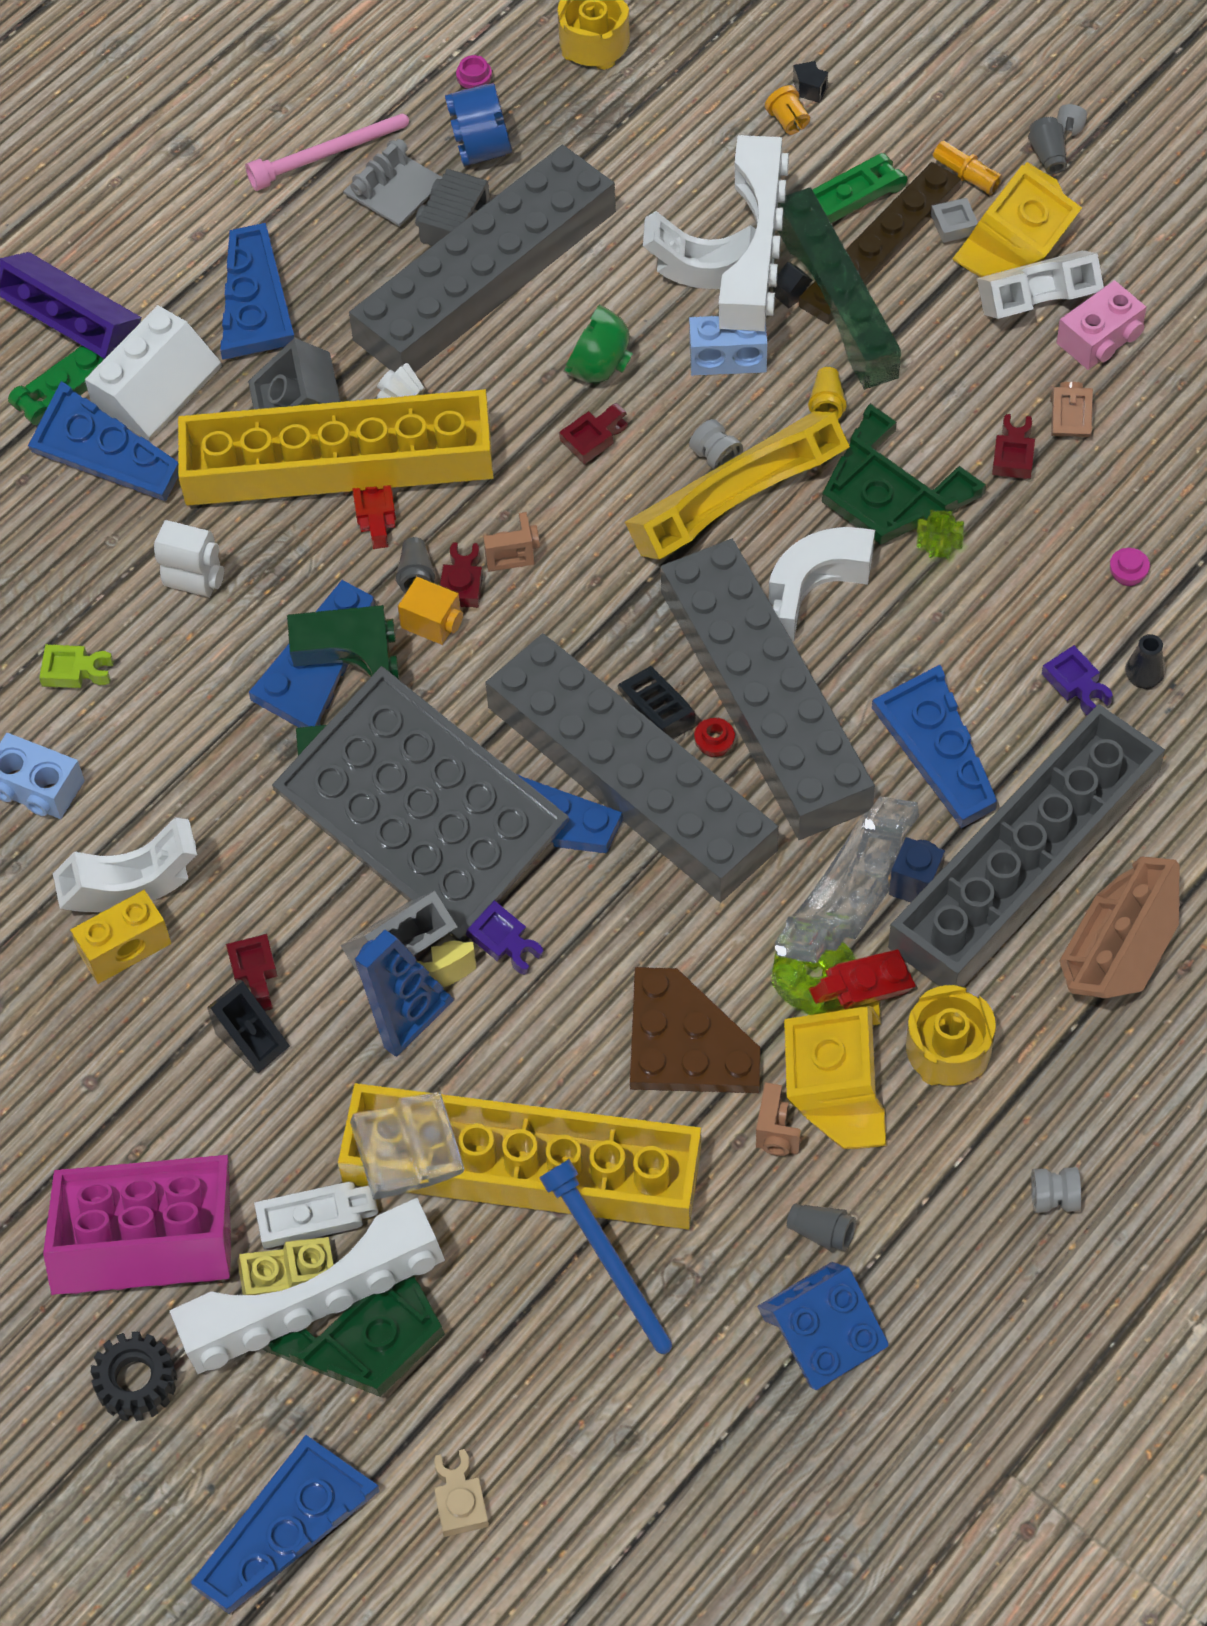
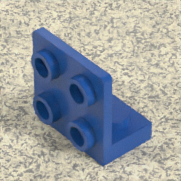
[757,1262,888,1390]

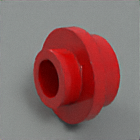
[694,718,735,757]

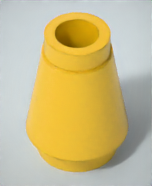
[808,367,846,419]

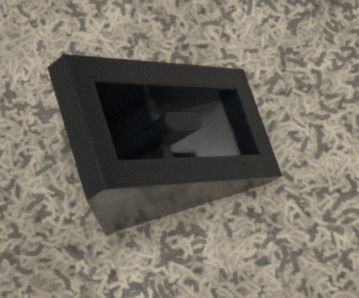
[207,980,290,1073]

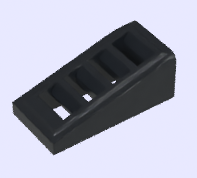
[618,666,696,739]

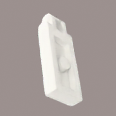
[254,1182,378,1249]

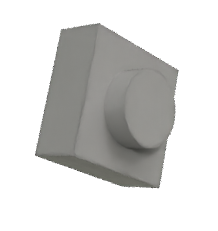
[931,198,978,243]

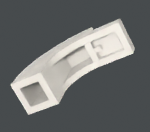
[643,211,774,289]
[769,527,875,641]
[53,817,197,912]

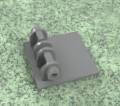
[343,139,442,227]

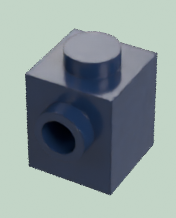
[889,837,945,903]

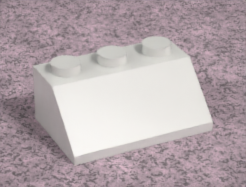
[85,305,222,442]

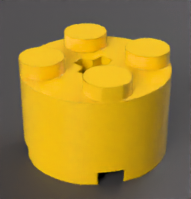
[557,0,630,70]
[906,985,996,1086]

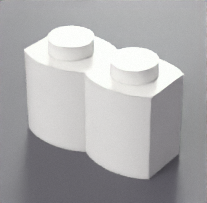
[154,520,224,598]

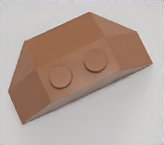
[1059,856,1180,998]

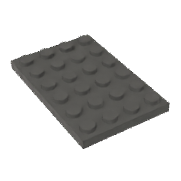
[272,666,569,942]

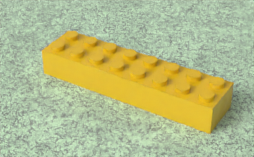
[178,389,494,506]
[338,1083,701,1230]

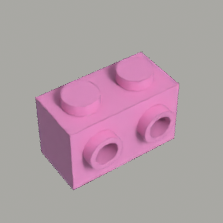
[1056,280,1147,370]

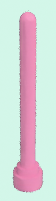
[245,114,409,191]

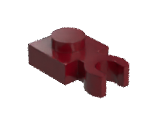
[992,414,1035,479]
[440,542,483,608]

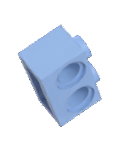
[689,316,767,376]
[0,733,85,819]

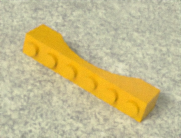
[625,411,850,560]

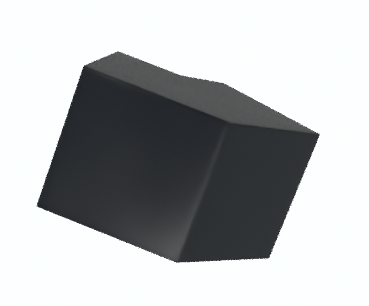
[793,61,828,103]
[773,261,813,309]

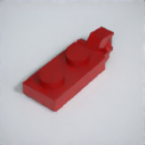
[352,485,396,549]
[809,949,916,1010]

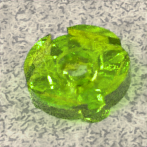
[771,933,855,1015]

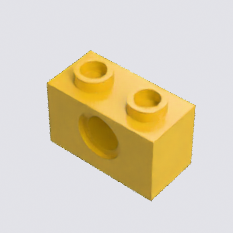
[70,889,172,984]

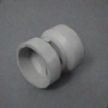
[689,419,743,470]
[1031,1167,1081,1213]

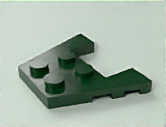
[822,403,986,545]
[262,1275,445,1397]

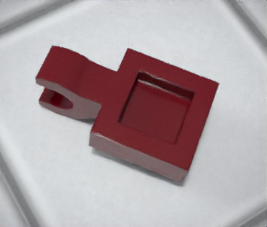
[559,403,628,464]
[226,934,278,1011]

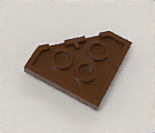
[630,967,760,1093]

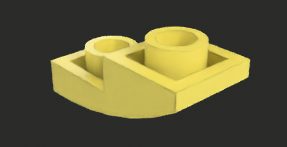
[417,941,477,988]
[237,1237,334,1295]

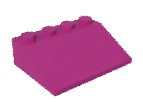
[43,1155,231,1295]

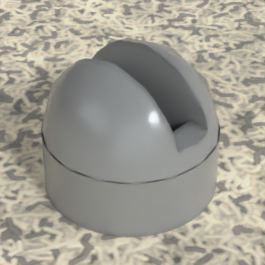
[1057,104,1087,136]

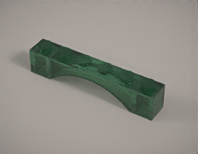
[777,187,901,390]

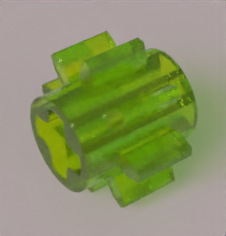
[916,510,964,559]

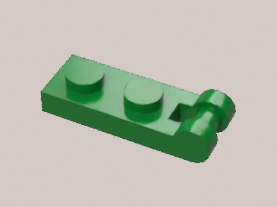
[803,153,908,227]
[8,346,104,426]

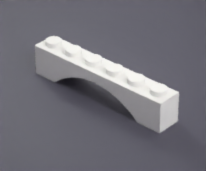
[719,135,789,331]
[169,1198,445,1374]

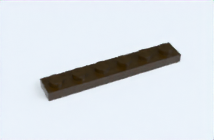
[799,162,961,325]

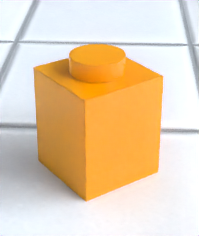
[398,576,463,645]

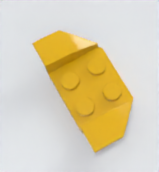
[952,162,1082,277]
[784,999,887,1149]

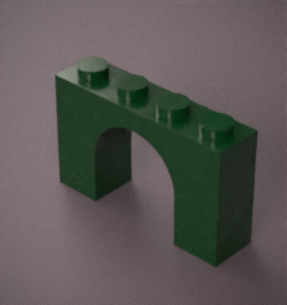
[287,605,399,756]

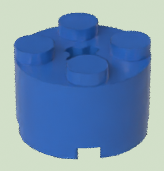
[445,83,512,167]

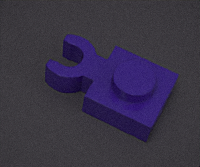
[1041,645,1113,715]
[466,900,543,975]

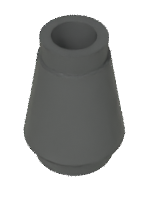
[1028,117,1067,174]
[396,537,435,593]
[787,1203,856,1252]

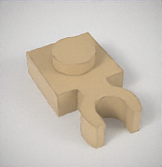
[434,1449,489,1537]

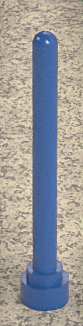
[539,1159,672,1354]

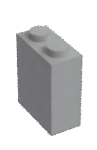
[341,891,457,978]

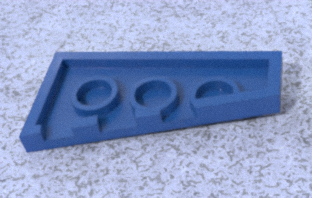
[354,929,454,1057]

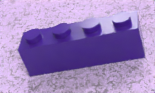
[0,252,142,359]

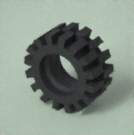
[90,1332,177,1421]

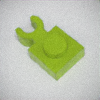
[39,644,114,688]

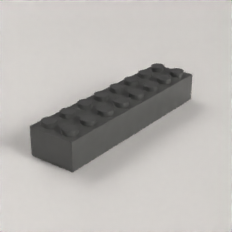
[349,144,616,373]
[661,538,875,840]
[485,633,779,903]
[888,704,1165,987]

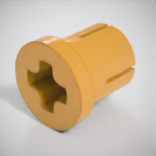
[765,85,810,135]

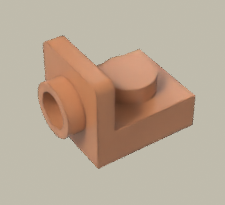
[1050,382,1093,437]
[483,512,540,572]
[756,1082,801,1156]

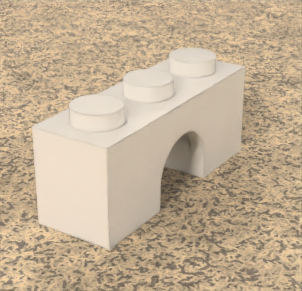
[977,250,1104,319]

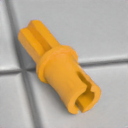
[932,141,1003,196]

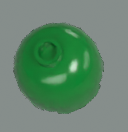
[563,304,633,383]

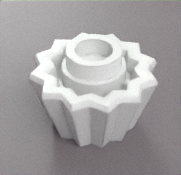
[376,363,425,399]

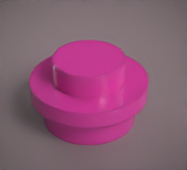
[456,55,492,89]
[1109,548,1150,586]

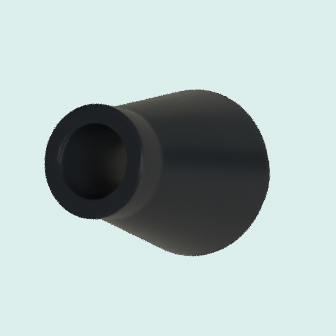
[1125,634,1166,689]

